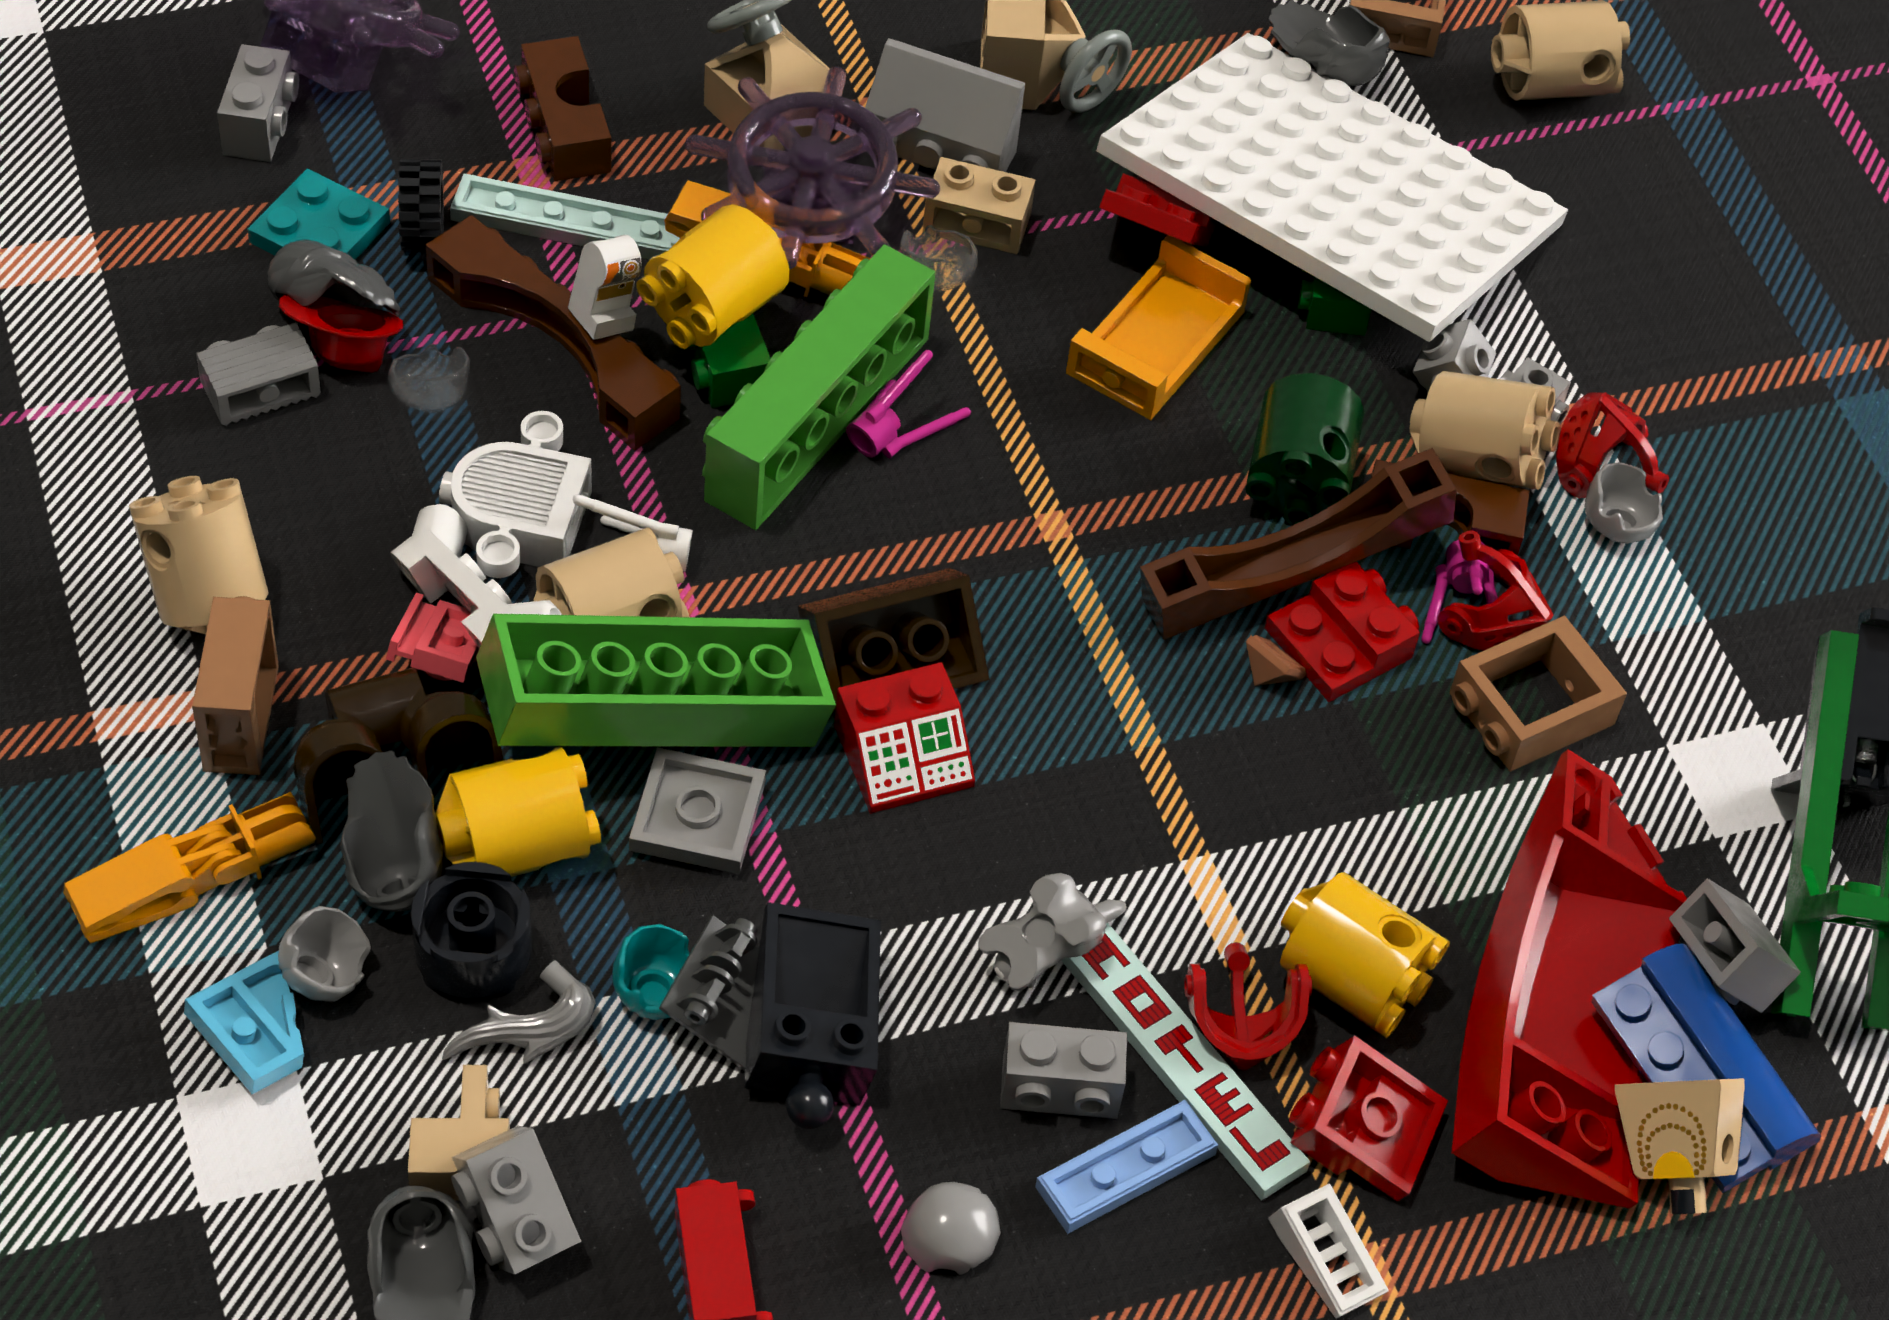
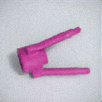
[846,350,971,458]
[1421,539,1498,644]

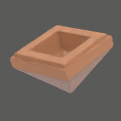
[1246,635,1307,686]

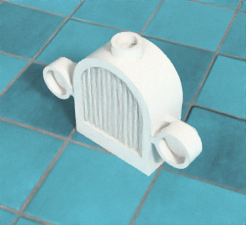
[439,411,592,578]

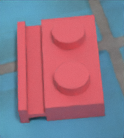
[386,593,479,683]

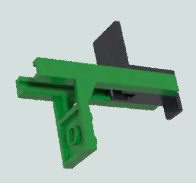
[1771,607,1889,1031]

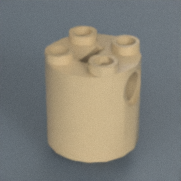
[1491,1,1630,101]
[1410,371,1560,490]
[129,476,269,634]
[533,527,689,617]

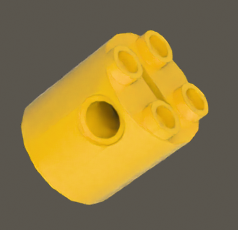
[636,204,790,349]
[435,746,601,877]
[1280,872,1450,1038]

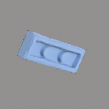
[1035,1100,1218,1234]

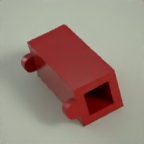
[675,1179,773,1320]

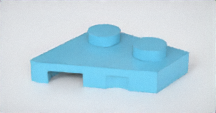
[184,950,304,1095]

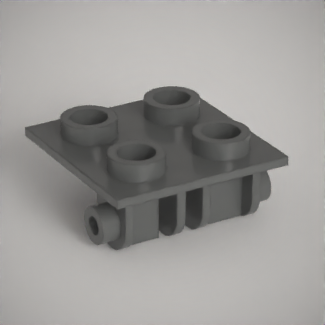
[659,915,759,1071]

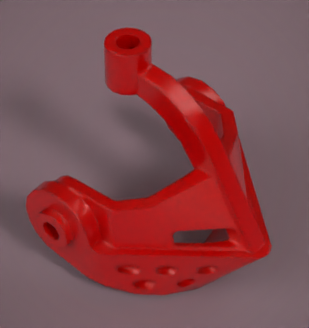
[1556,392,1669,498]
[1437,531,1554,650]
[1184,942,1312,1070]

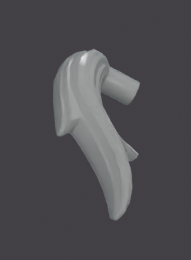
[442,960,596,1064]

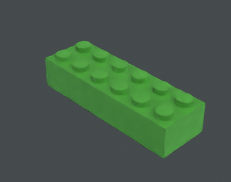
[702,244,936,530]
[476,614,836,747]

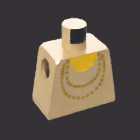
[1615,1078,1745,1214]

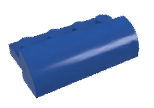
[1591,944,1821,1193]

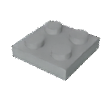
[629,747,766,874]

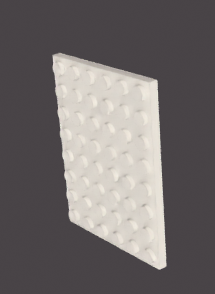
[1096,33,1568,342]

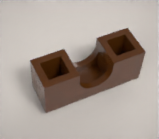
[514,36,611,181]
[1370,459,1530,555]

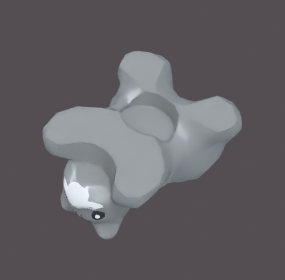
[978,873,1127,991]

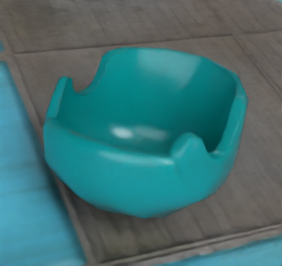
[612,924,690,1020]

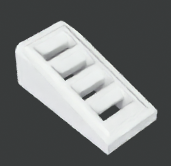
[1268,1183,1389,1319]

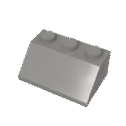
[861,38,1025,172]

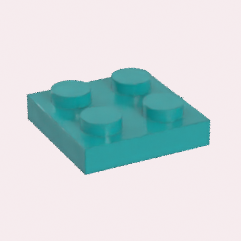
[247,168,390,259]

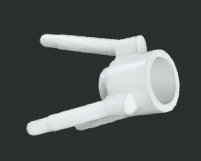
[572,494,693,572]

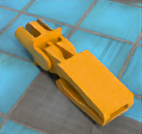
[664,180,871,297]
[63,792,316,943]

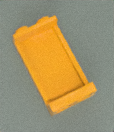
[1066,235,1251,420]

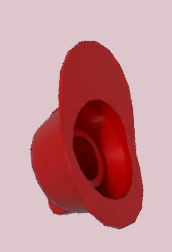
[279,294,403,372]

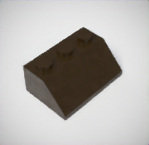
[798,568,990,718]

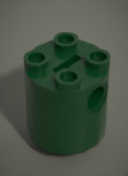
[1245,373,1364,526]

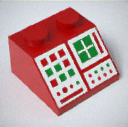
[834,662,975,814]

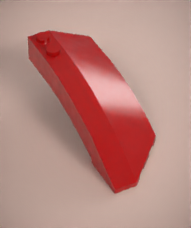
[1451,749,1687,1209]

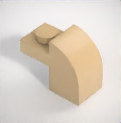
[408,1065,510,1201]

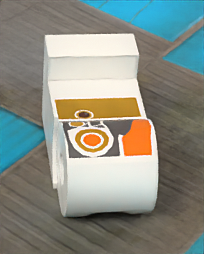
[568,235,642,340]

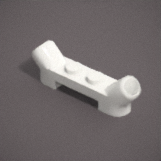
[390,504,562,649]

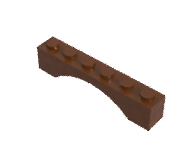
[426,215,681,451]
[1140,448,1457,640]

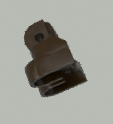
[293,668,503,845]

